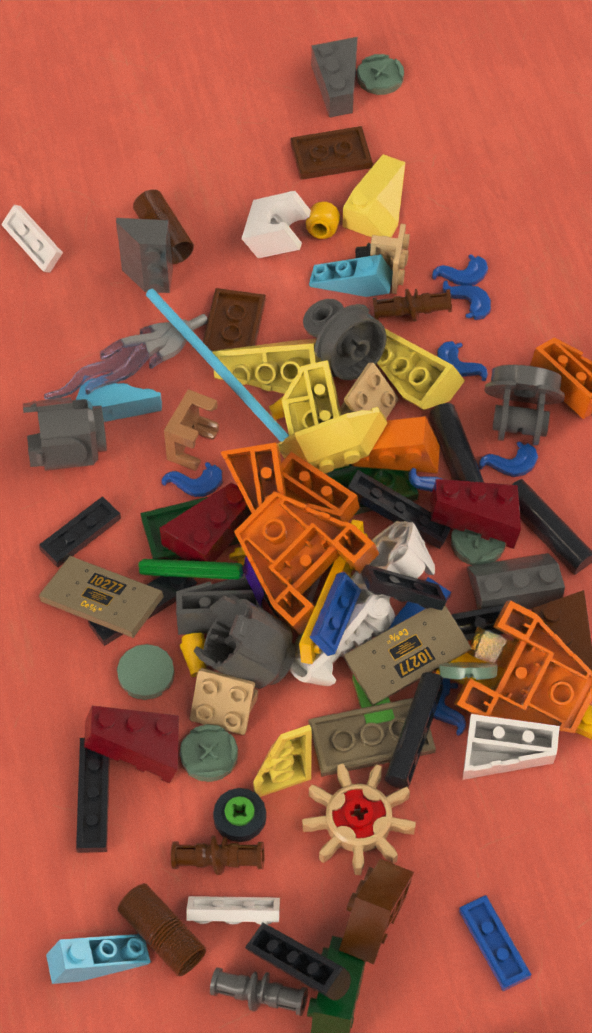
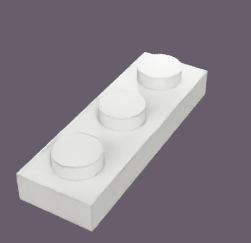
[1,205,63,273]
[187,896,280,925]

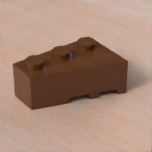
[532,590,592,671]
[339,859,414,964]

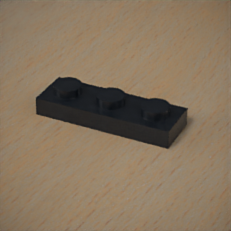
[39,496,121,567]
[361,564,447,611]

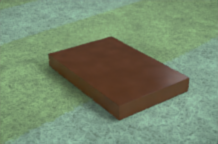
[290,126,373,180]
[203,288,266,351]

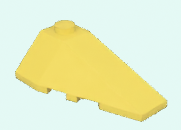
[342,154,405,237]
[377,329,465,410]
[212,339,322,394]
[253,725,312,797]

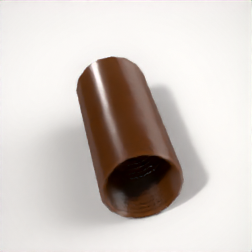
[133,190,194,264]
[118,883,206,976]

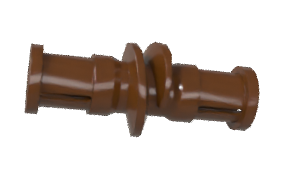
[373,289,452,321]
[171,836,265,875]

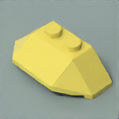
[282,360,350,469]
[277,407,387,473]

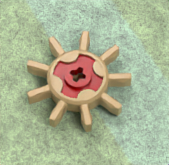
[302,764,416,875]

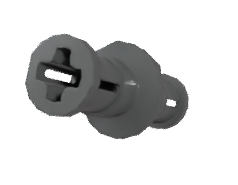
[210,967,308,1016]

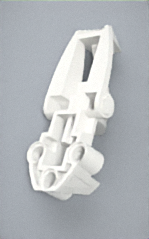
[290,521,435,686]

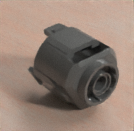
[23,397,107,471]
[194,596,296,689]

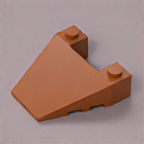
[234,491,379,636]
[454,600,592,733]

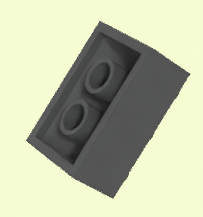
[116,218,173,293]
[467,553,565,609]

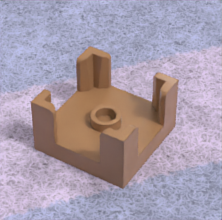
[164,389,219,471]

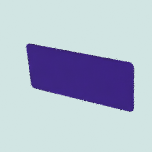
[243,556,264,607]

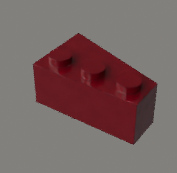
[430,479,521,549]
[160,482,252,562]
[84,705,179,784]

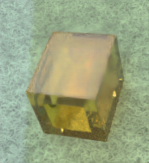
[467,627,516,669]

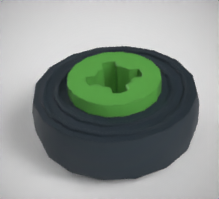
[213,788,267,842]

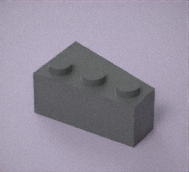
[311,37,358,117]
[176,569,262,635]

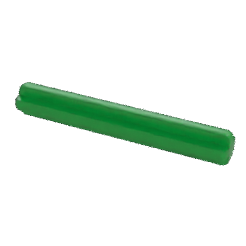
[138,559,244,580]

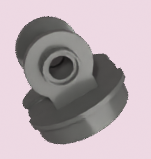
[303,299,386,380]
[484,365,565,446]

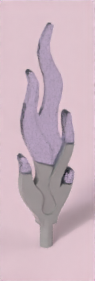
[44,314,208,399]

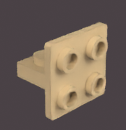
[370,224,410,294]
[340,363,398,418]
[190,668,259,735]

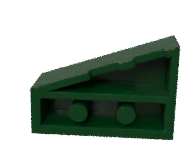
[307,936,366,1033]

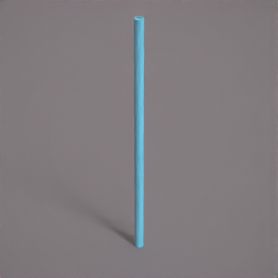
[146,289,289,442]

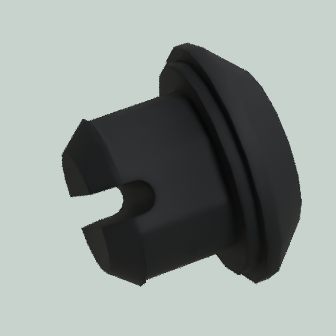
[355,243,371,258]

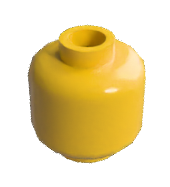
[305,202,340,239]

